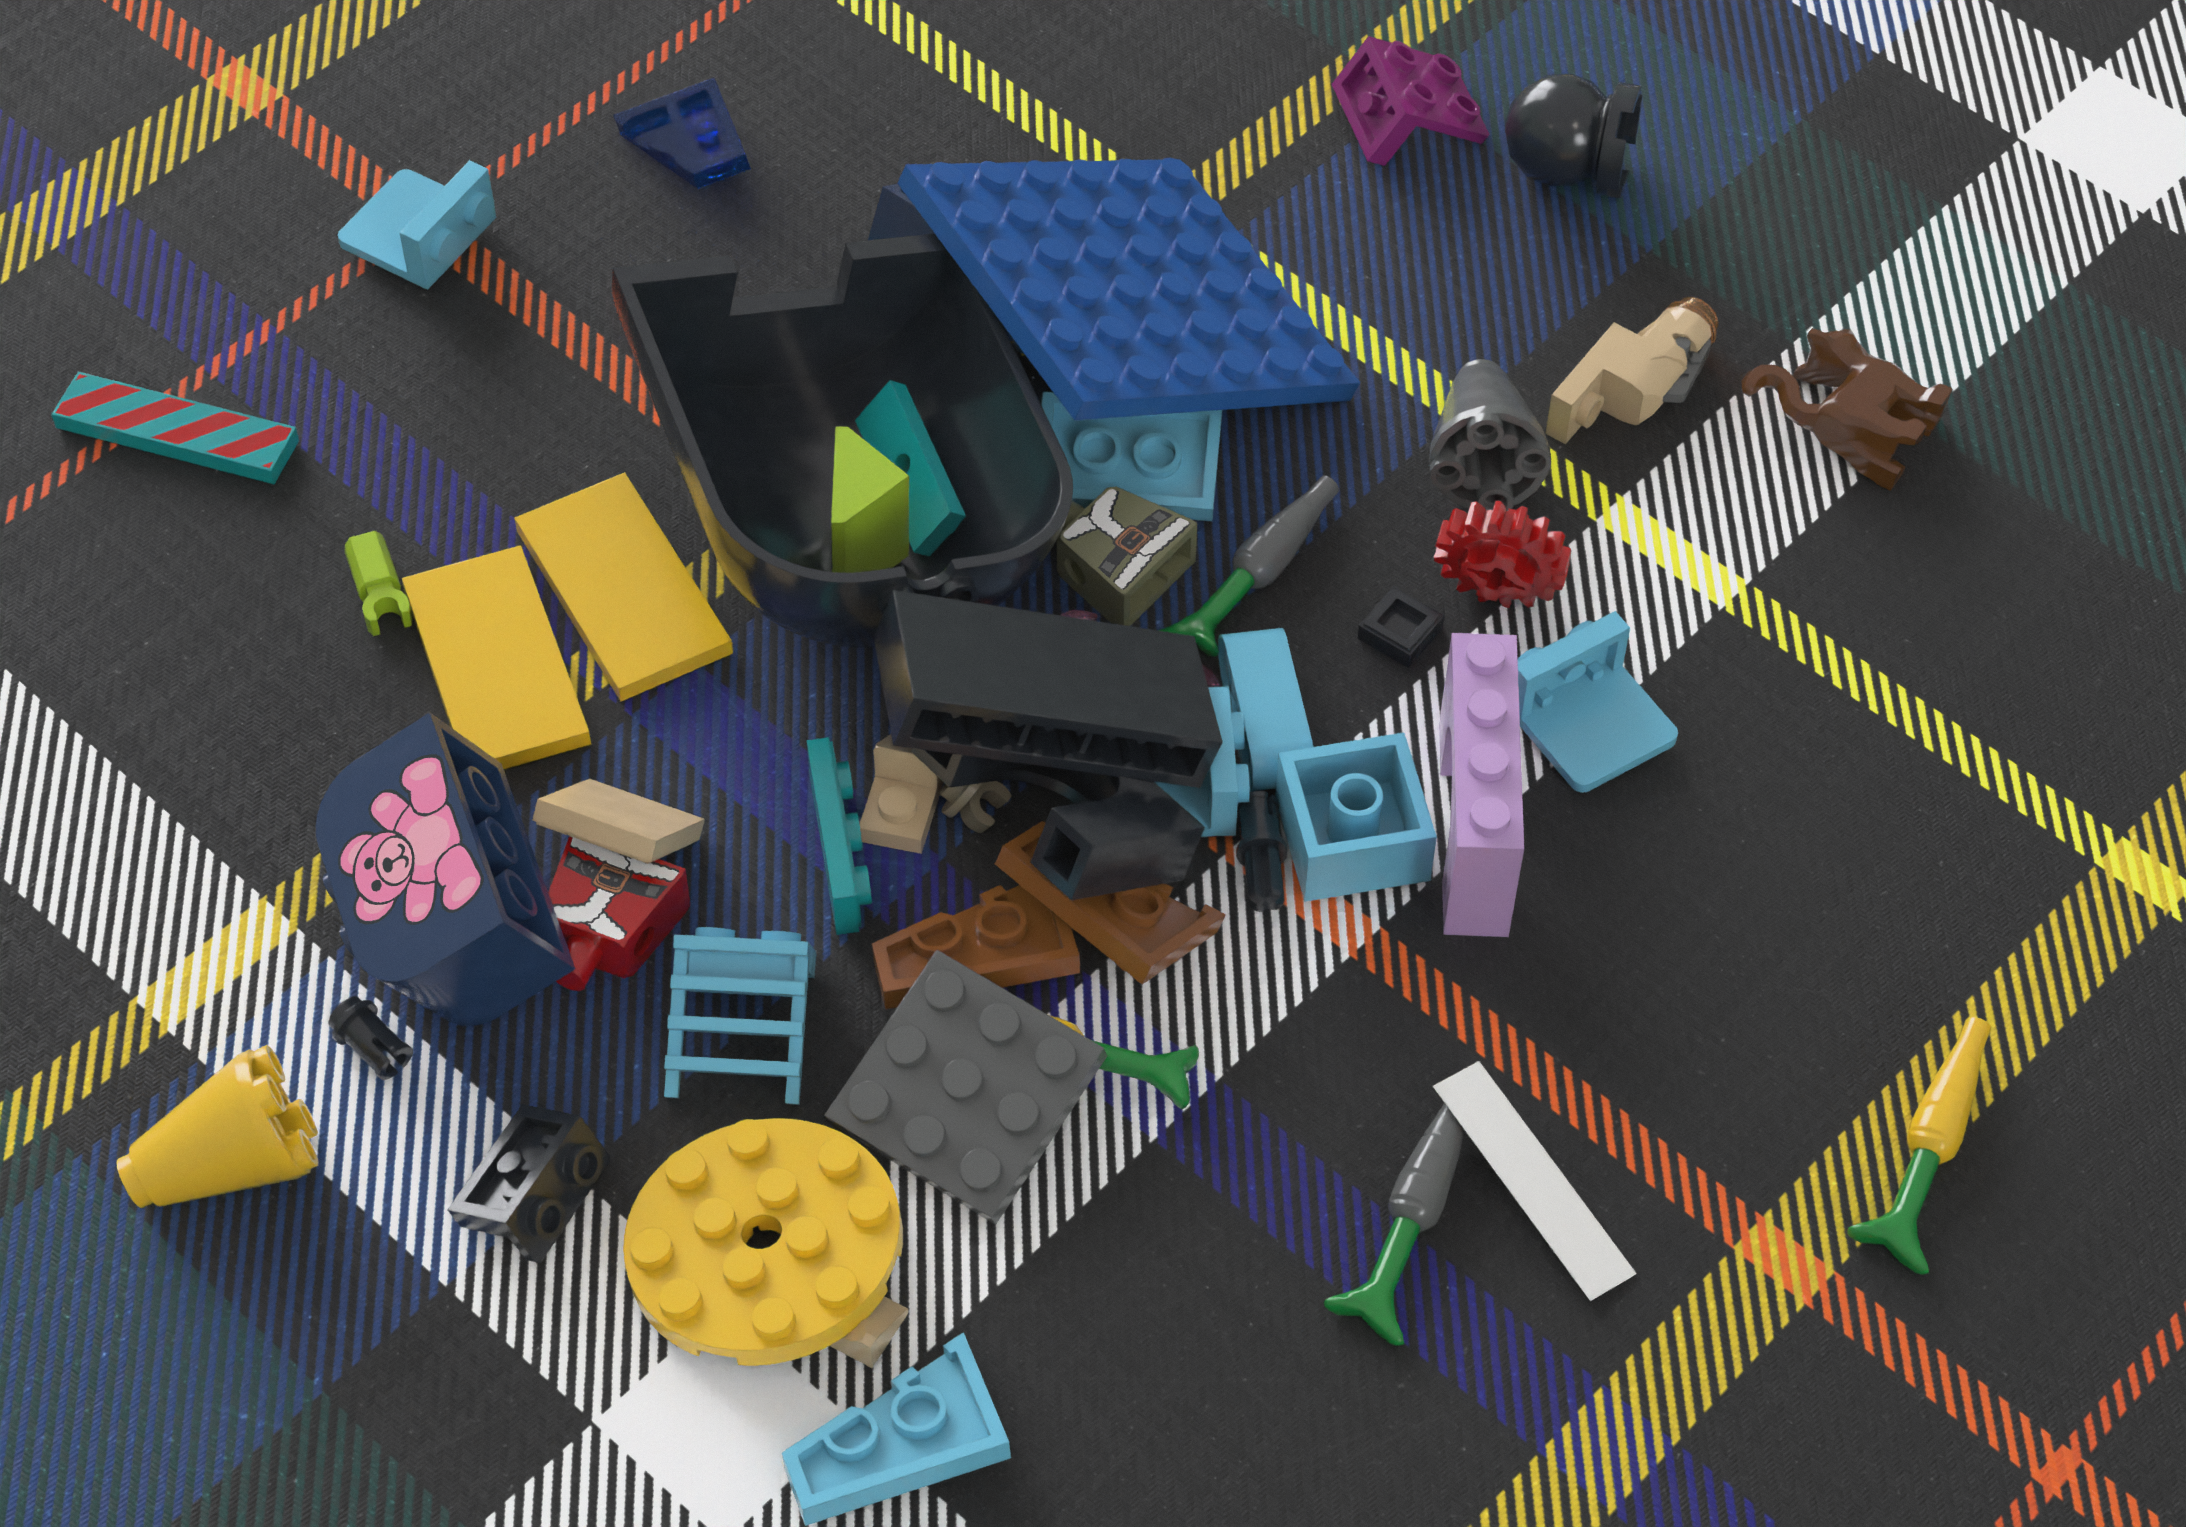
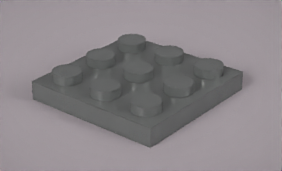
[824,950,1107,1225]

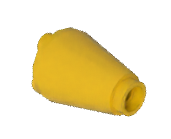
[117,1045,318,1208]

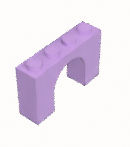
[1439,633,1524,937]

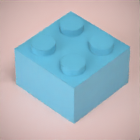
[1275,732,1437,902]

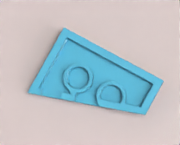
[782,1332,1011,1526]

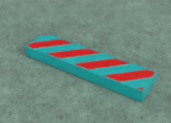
[51,371,299,484]

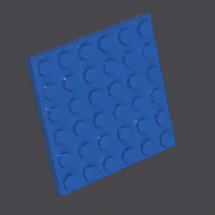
[897,158,1360,421]

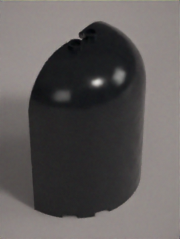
[612,233,1073,648]

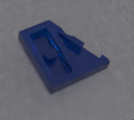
[613,77,751,189]

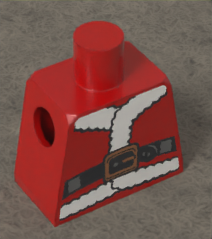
[548,836,691,991]

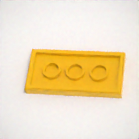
[514,472,733,702]
[402,545,591,769]

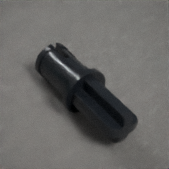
[1236,791,1288,912]

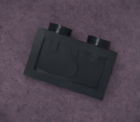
[447,1104,610,1263]

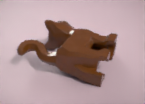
[1741,328,1953,491]

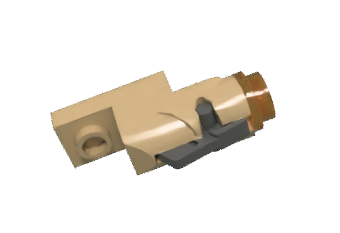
[1545,297,1719,444]

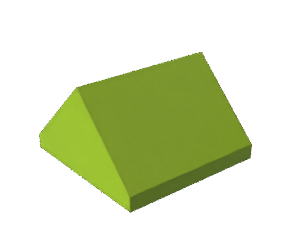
[831,427,909,573]

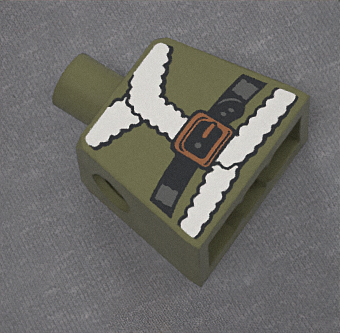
[1057,487,1197,626]

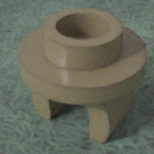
[940,781,1011,833]

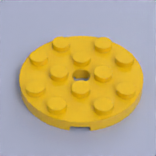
[623,1118,903,1366]

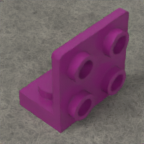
[1331,36,1489,166]

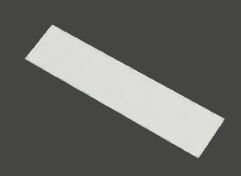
[1433,1061,1637,1301]

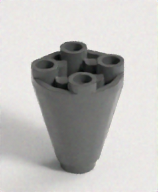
[1429,359,1551,511]

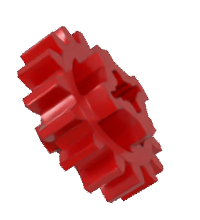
[1434,501,1572,608]

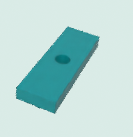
[855,380,966,557]
[806,737,872,935]

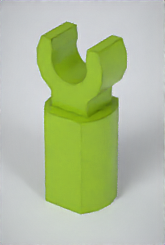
[345,531,413,636]

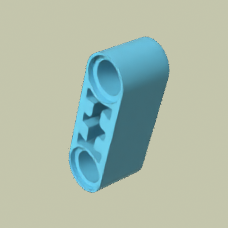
[1218,628,1313,792]

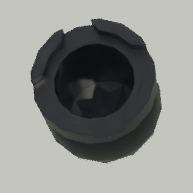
[1505,73,1643,198]

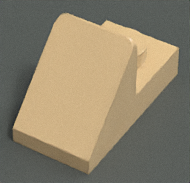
[860,734,944,854]

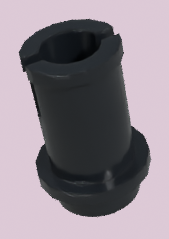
[328,996,413,1080]

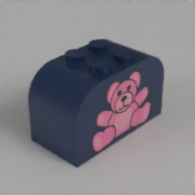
[316,712,576,1026]

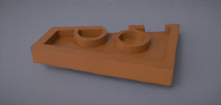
[995,821,1226,985]
[872,885,1080,1009]

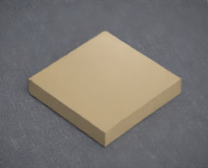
[532,779,705,864]

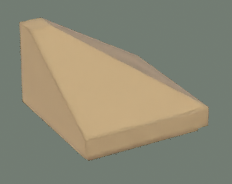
[830,1296,908,1368]

